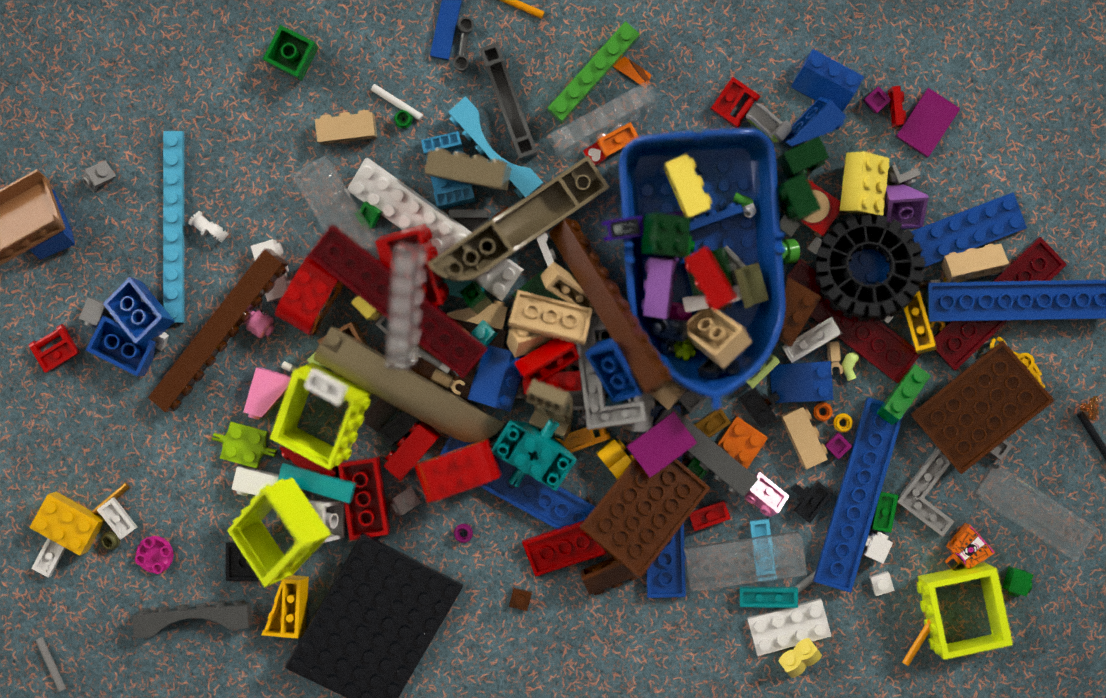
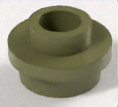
[101,531,120,550]

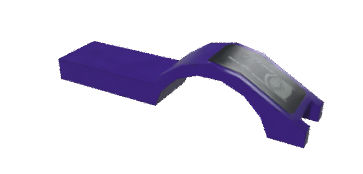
[601,211,683,241]

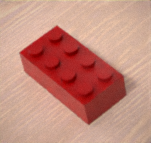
[338,456,391,540]

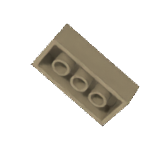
[424,148,512,191]

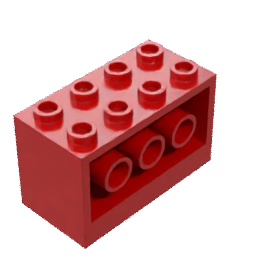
[374,223,449,306]

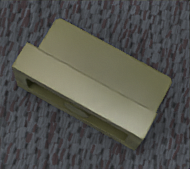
[734,263,769,308]

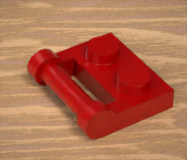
[710,77,760,129]
[29,324,80,373]

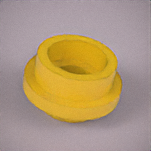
[833,413,853,433]

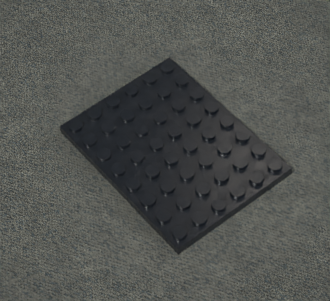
[285,532,463,698]

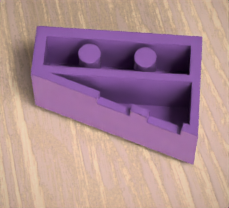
[641,255,680,319]

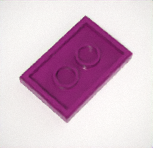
[895,88,960,158]
[627,411,697,478]

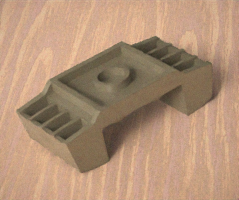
[526,379,573,441]

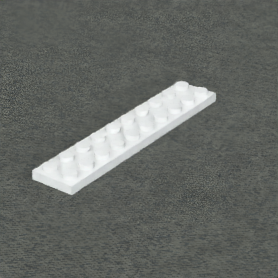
[347,158,524,301]

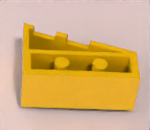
[261,575,309,639]

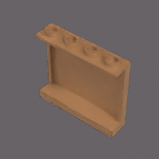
[0,169,66,266]

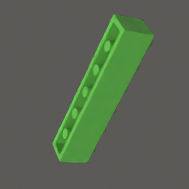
[548,21,640,124]

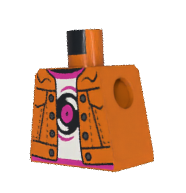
[944,523,995,570]

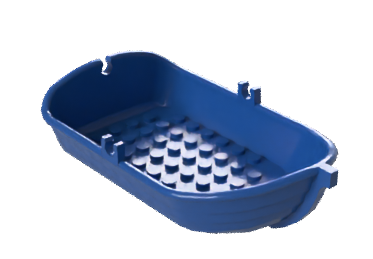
[619,128,786,409]

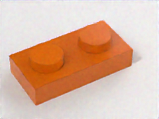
[597,122,639,158]

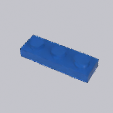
[690,203,743,232]

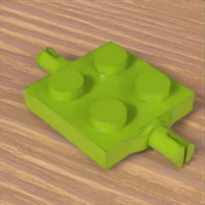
[212,421,277,468]

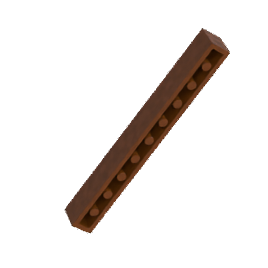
[549,219,672,393]
[148,249,288,412]

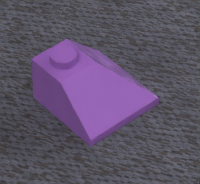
[883,184,929,229]

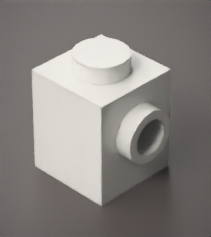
[863,531,893,563]

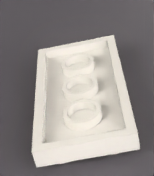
[747,598,831,656]

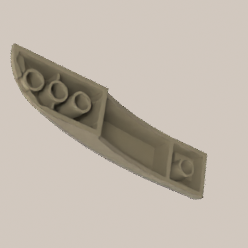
[427,156,610,281]
[314,327,505,442]

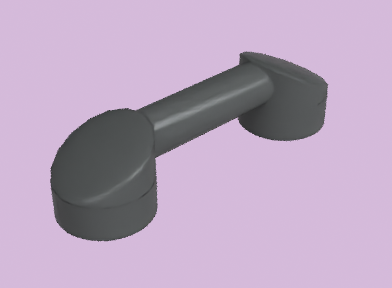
[453,17,474,71]

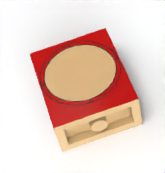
[782,179,840,238]

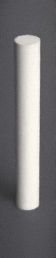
[371,84,423,121]

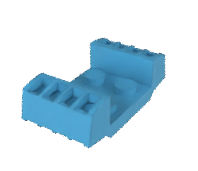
[421,131,476,210]

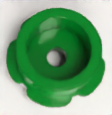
[394,110,413,128]

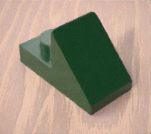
[460,280,492,314]

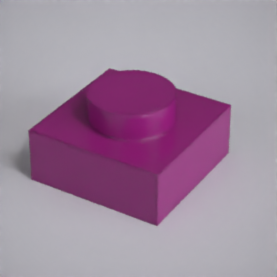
[863,86,891,114]
[824,432,852,460]

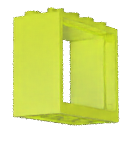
[270,362,371,470]
[227,477,331,587]
[916,562,1013,660]

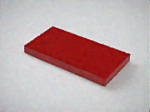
[522,520,607,577]

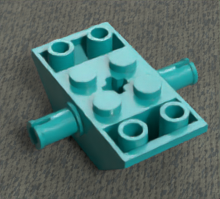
[491,418,577,491]

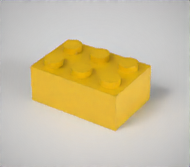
[29,492,105,556]

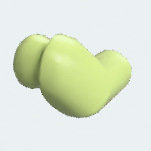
[841,352,859,381]

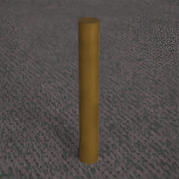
[91,482,130,515]

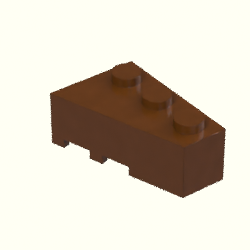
[778,277,821,347]

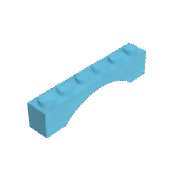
[448,96,543,199]

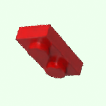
[888,86,906,128]
[689,500,731,531]

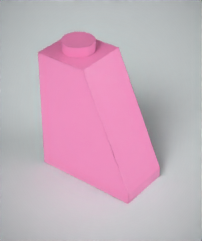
[243,367,291,420]

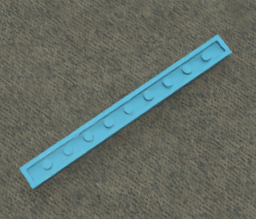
[163,131,184,323]

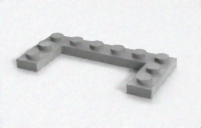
[576,311,647,430]
[897,440,1013,537]

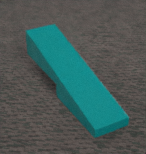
[278,462,356,503]

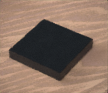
[226,542,260,581]

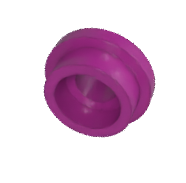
[454,523,473,543]

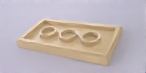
[508,290,593,345]

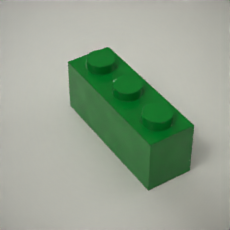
[876,364,931,425]

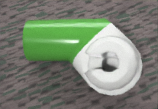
[733,192,756,218]

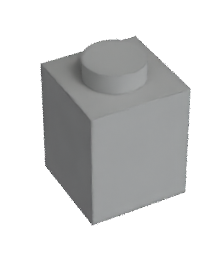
[79,297,109,328]

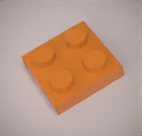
[717,416,768,469]

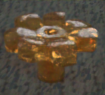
[1080,396,1099,421]

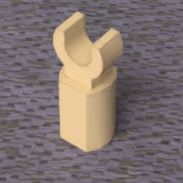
[826,341,843,375]
[430,368,466,395]

